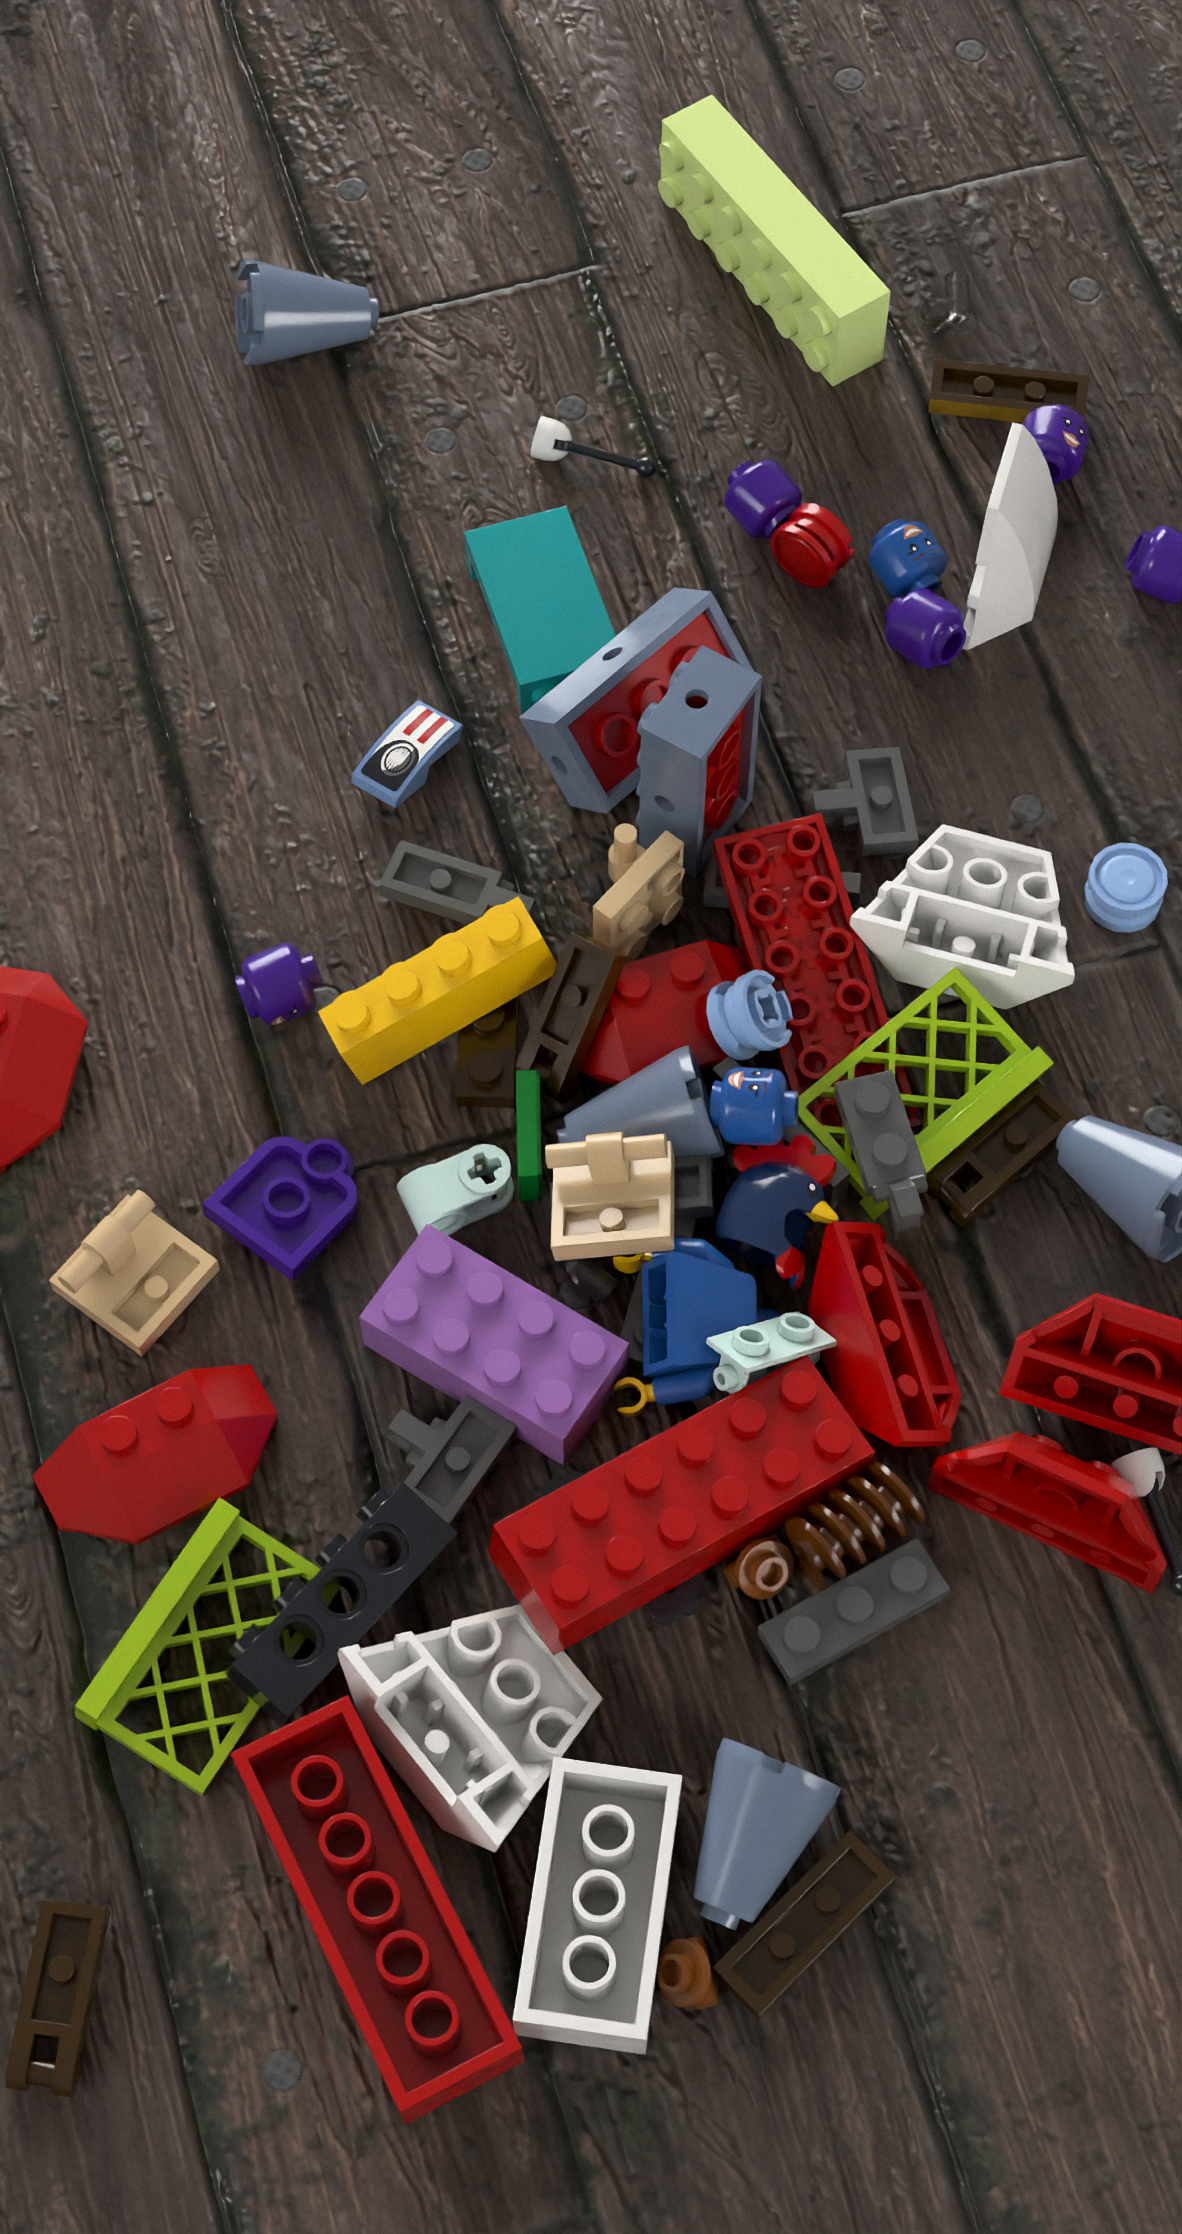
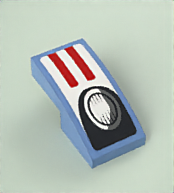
[350,700,463,808]

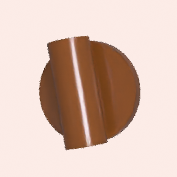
[722,1534,794,1600]
[657,1936,719,2009]

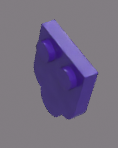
[203,1136,358,1281]

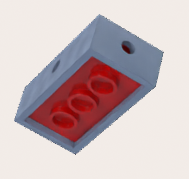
[519,587,754,814]
[635,645,762,880]

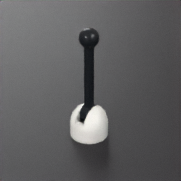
[531,416,656,478]
[1111,1447,1182,1596]

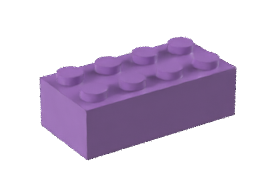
[359,1224,630,1466]

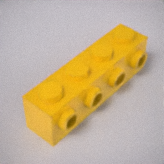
[318,896,557,1085]

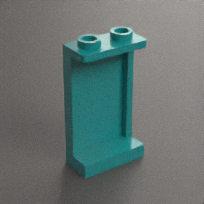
[464,506,616,714]

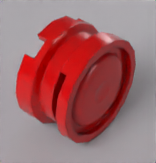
[770,503,855,589]

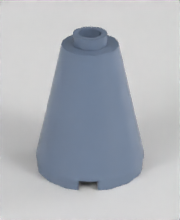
[235,260,379,366]
[557,1045,725,1160]
[1056,1115,1182,1263]
[693,1738,841,1931]

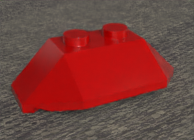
[555,940,750,1085]
[0,966,88,1174]
[808,1221,962,1447]
[998,1293,1182,1455]
[32,1364,278,1545]
[926,1431,1167,1594]

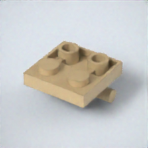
[593,823,685,963]
[545,1132,675,1261]
[49,1190,220,1356]

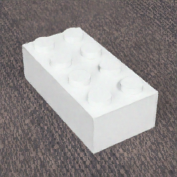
[513,1757,682,2055]

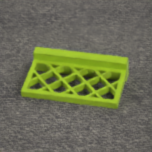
[797,966,1054,1220]
[75,1497,342,1796]

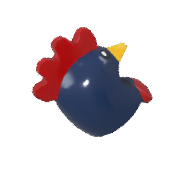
[715,1134,839,1289]

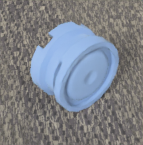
[1084,843,1168,933]
[706,970,793,1060]

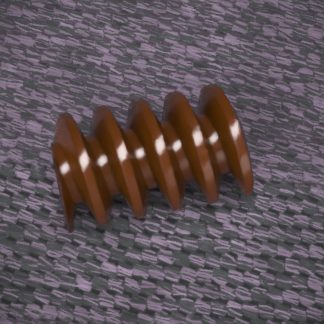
[784,1462,926,1590]

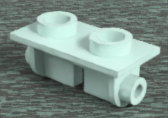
[706,1311,837,1394]

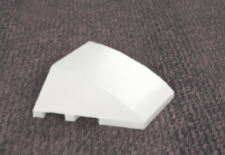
[962,422,1058,650]
[849,824,1075,1010]
[337,1604,603,1853]

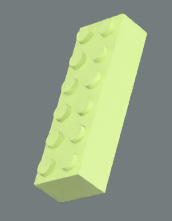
[658,95,891,386]

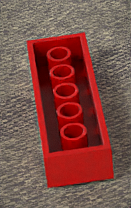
[488,1355,875,1656]
[231,1695,524,2125]

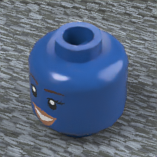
[868,519,948,599]
[710,1067,799,1146]

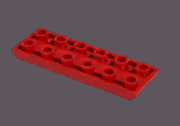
[713,813,922,1148]

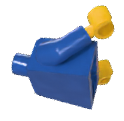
[613,1238,780,1417]

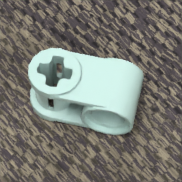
[397,1144,514,1236]

